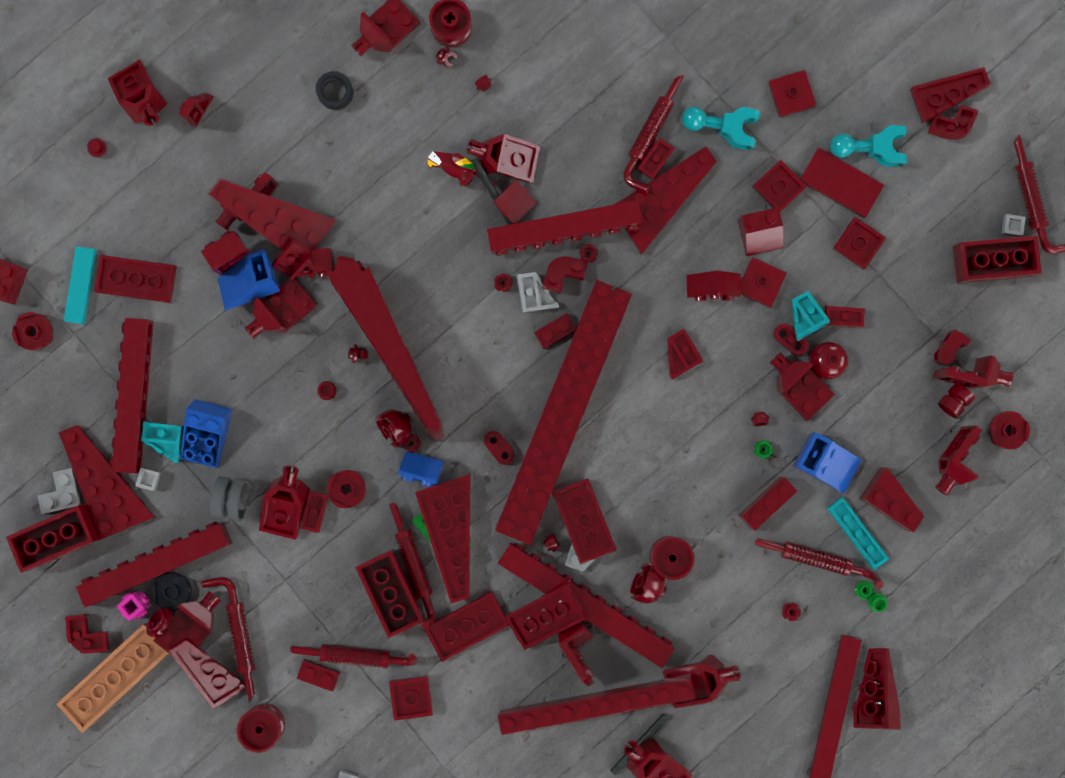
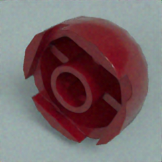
[808,342,848,380]
[375,409,412,448]
[630,563,666,604]

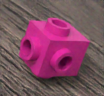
[116,591,151,621]

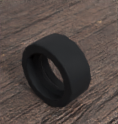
[316,71,353,110]

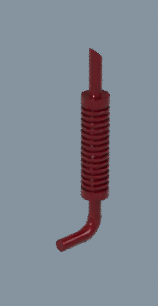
[623,75,684,194]
[1014,134,1065,254]
[389,503,436,629]
[754,539,884,588]
[201,577,256,702]
[290,644,417,669]

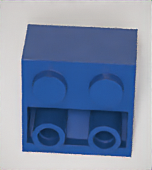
[398,451,444,487]

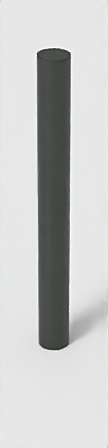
[471,157,512,225]
[610,713,669,776]

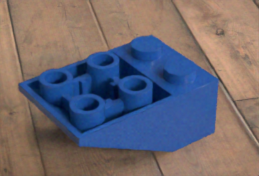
[218,249,280,310]
[180,399,232,468]
[793,432,862,494]

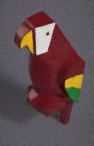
[427,151,496,188]

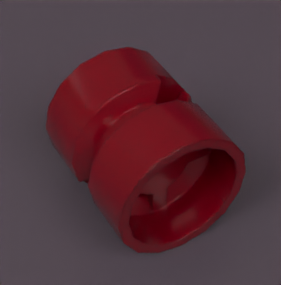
[937,383,975,419]

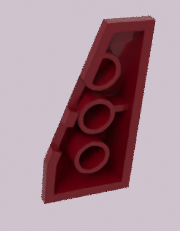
[853,648,901,730]

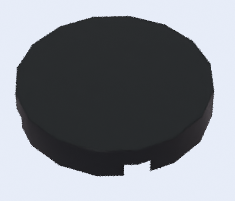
[151,572,192,611]

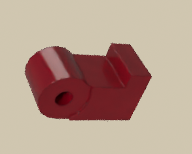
[934,329,971,365]

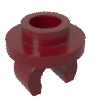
[436,47,457,68]
[348,344,368,363]

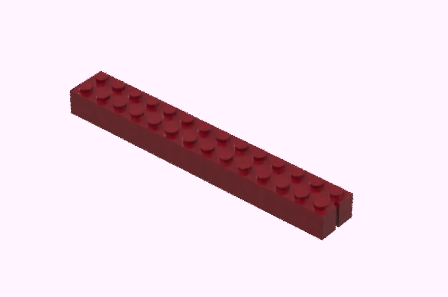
[495,280,632,546]

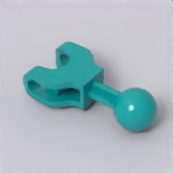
[682,106,761,150]
[830,125,908,167]

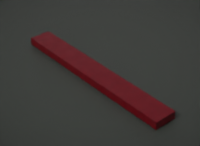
[809,634,862,778]

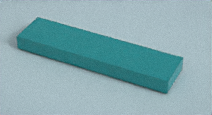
[64,246,97,325]
[826,497,889,570]

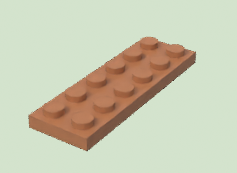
[56,623,169,733]

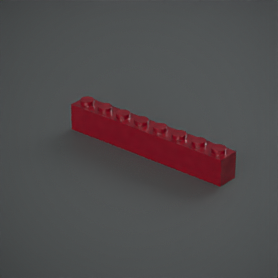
[487,200,643,256]
[110,318,154,473]
[76,521,233,608]

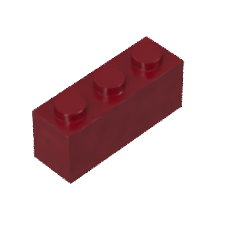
[738,477,797,531]

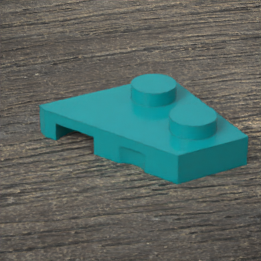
[791,291,830,341]
[141,422,184,463]

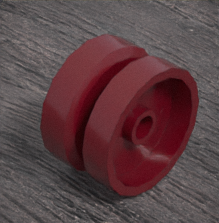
[429,0,472,48]
[649,536,695,580]
[236,703,285,753]

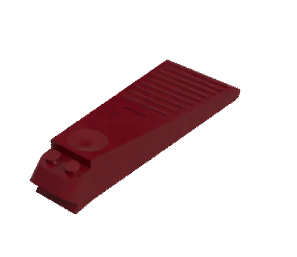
[326,255,444,442]

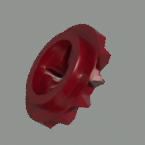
[146,608,172,638]

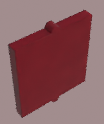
[493,180,536,224]

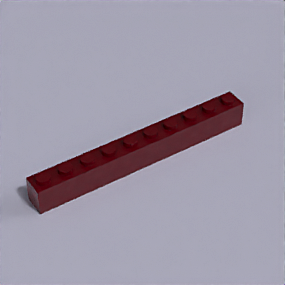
[498,542,675,669]
[498,674,695,735]

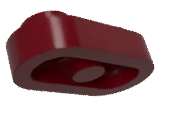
[773,324,809,356]
[484,431,515,465]

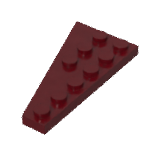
[616,146,717,255]
[208,178,337,251]
[59,425,156,539]
[415,474,471,604]

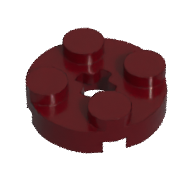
[12,312,53,351]
[989,411,1030,450]
[327,470,367,509]

